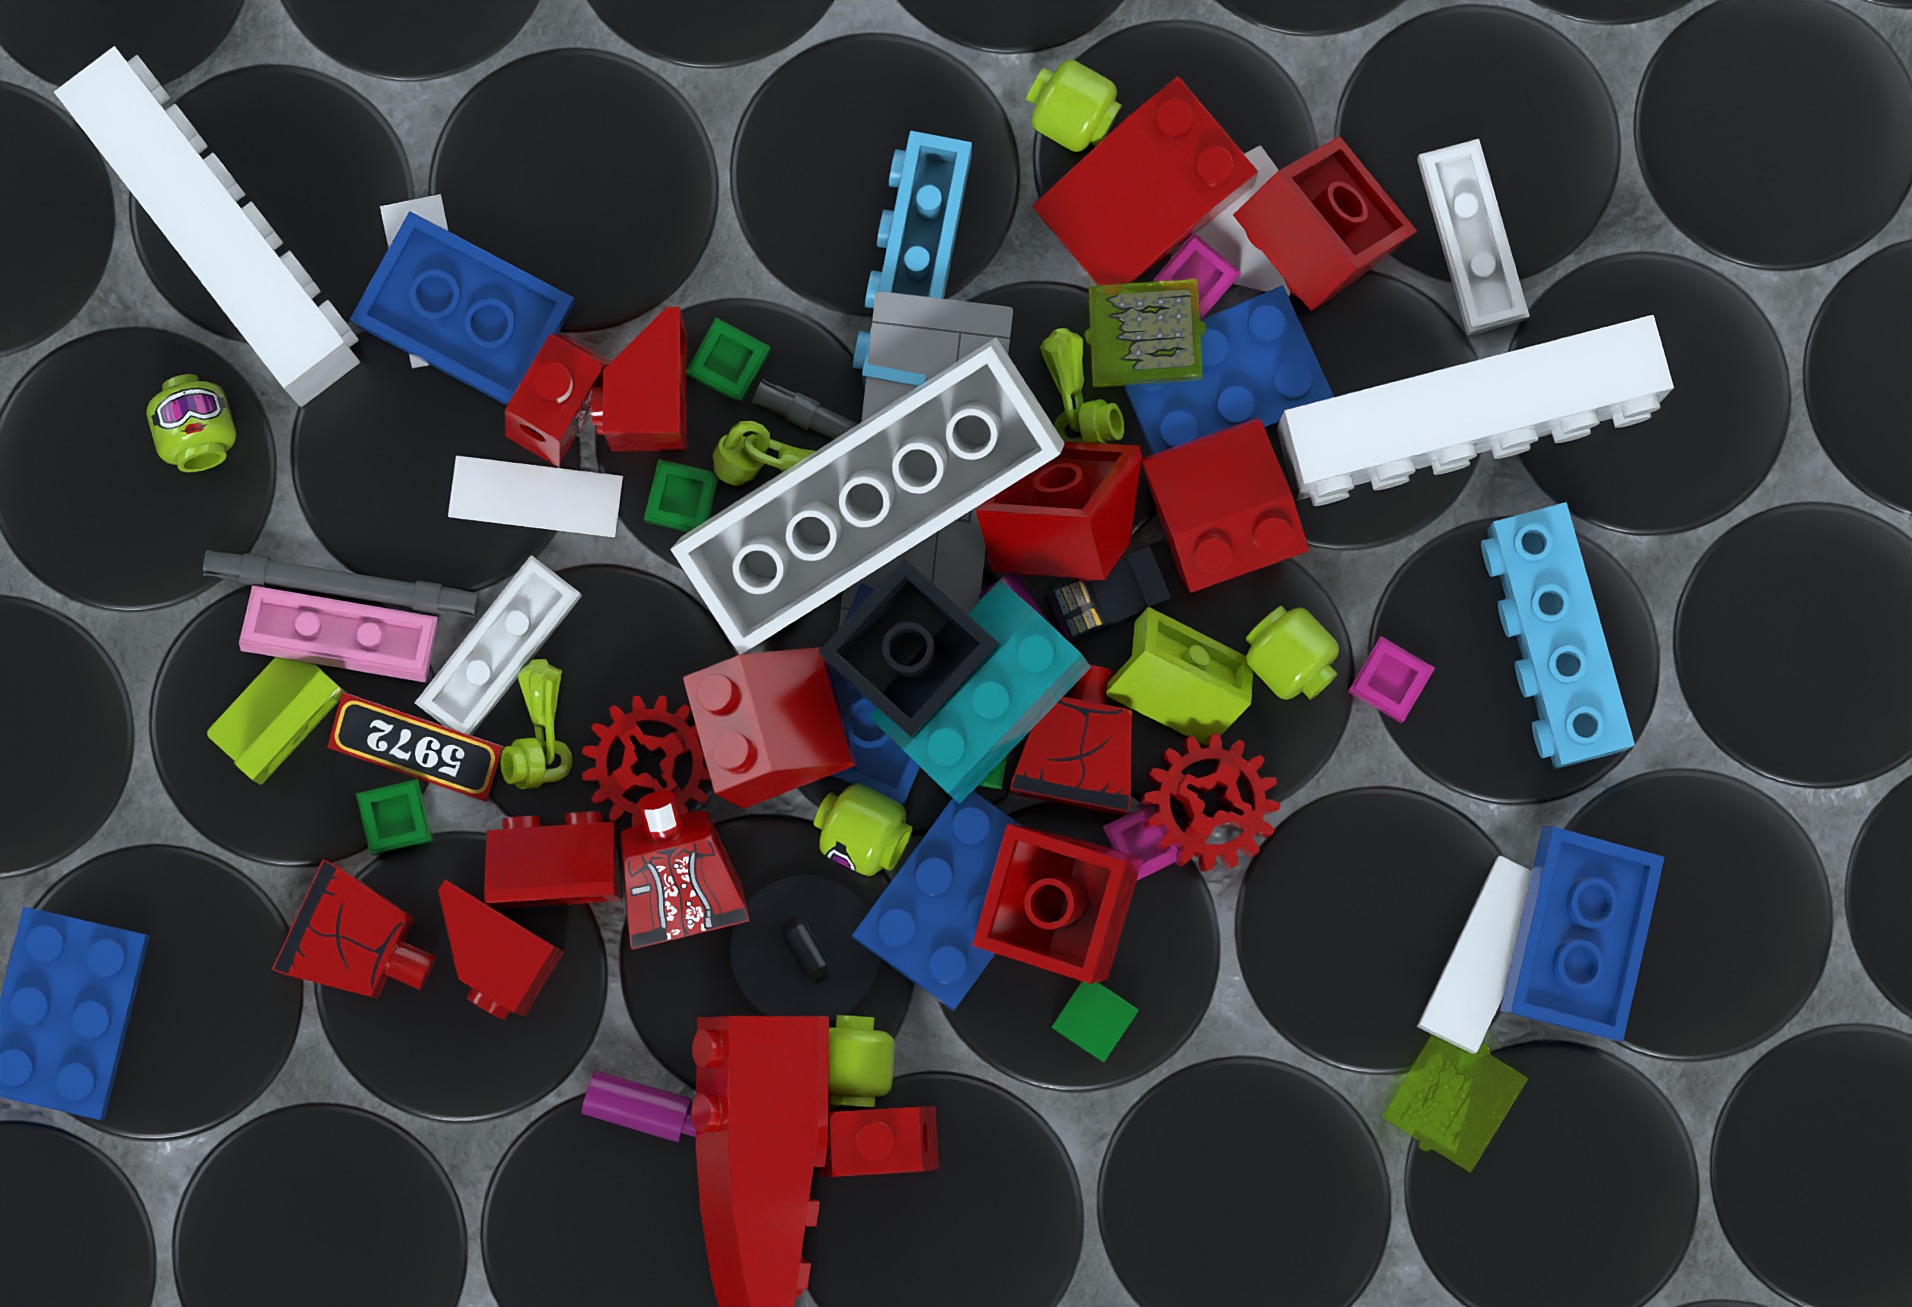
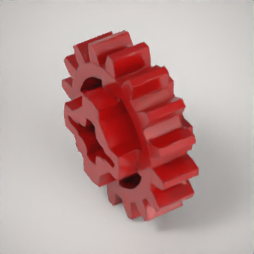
[582,695,711,826]
[1140,733,1280,873]

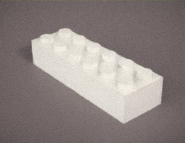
[54,46,360,407]
[1276,315,1674,506]
[670,337,1065,655]

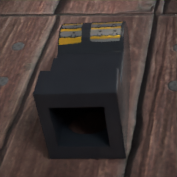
[1044,546,1171,642]

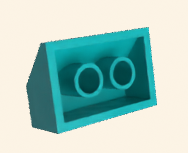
[869,580,1091,804]

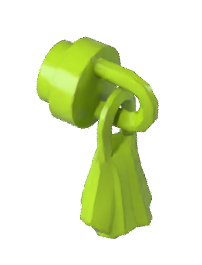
[1040,328,1124,444]
[712,421,816,486]
[500,659,573,789]

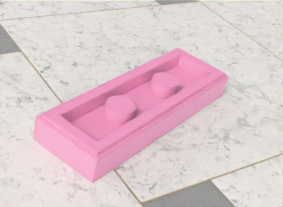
[239,585,439,682]

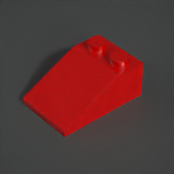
[1032,76,1258,298]

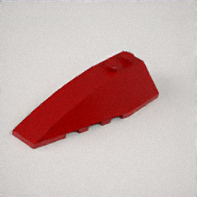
[691,1016,829,1307]

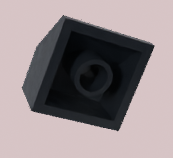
[818,558,999,739]

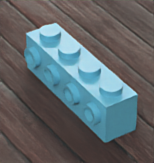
[853,131,972,387]
[1481,502,1635,770]

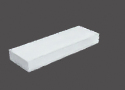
[1417,139,1529,336]
[415,555,582,736]
[1417,855,1532,1054]

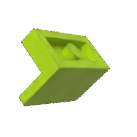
[1106,607,1253,745]
[207,657,347,785]

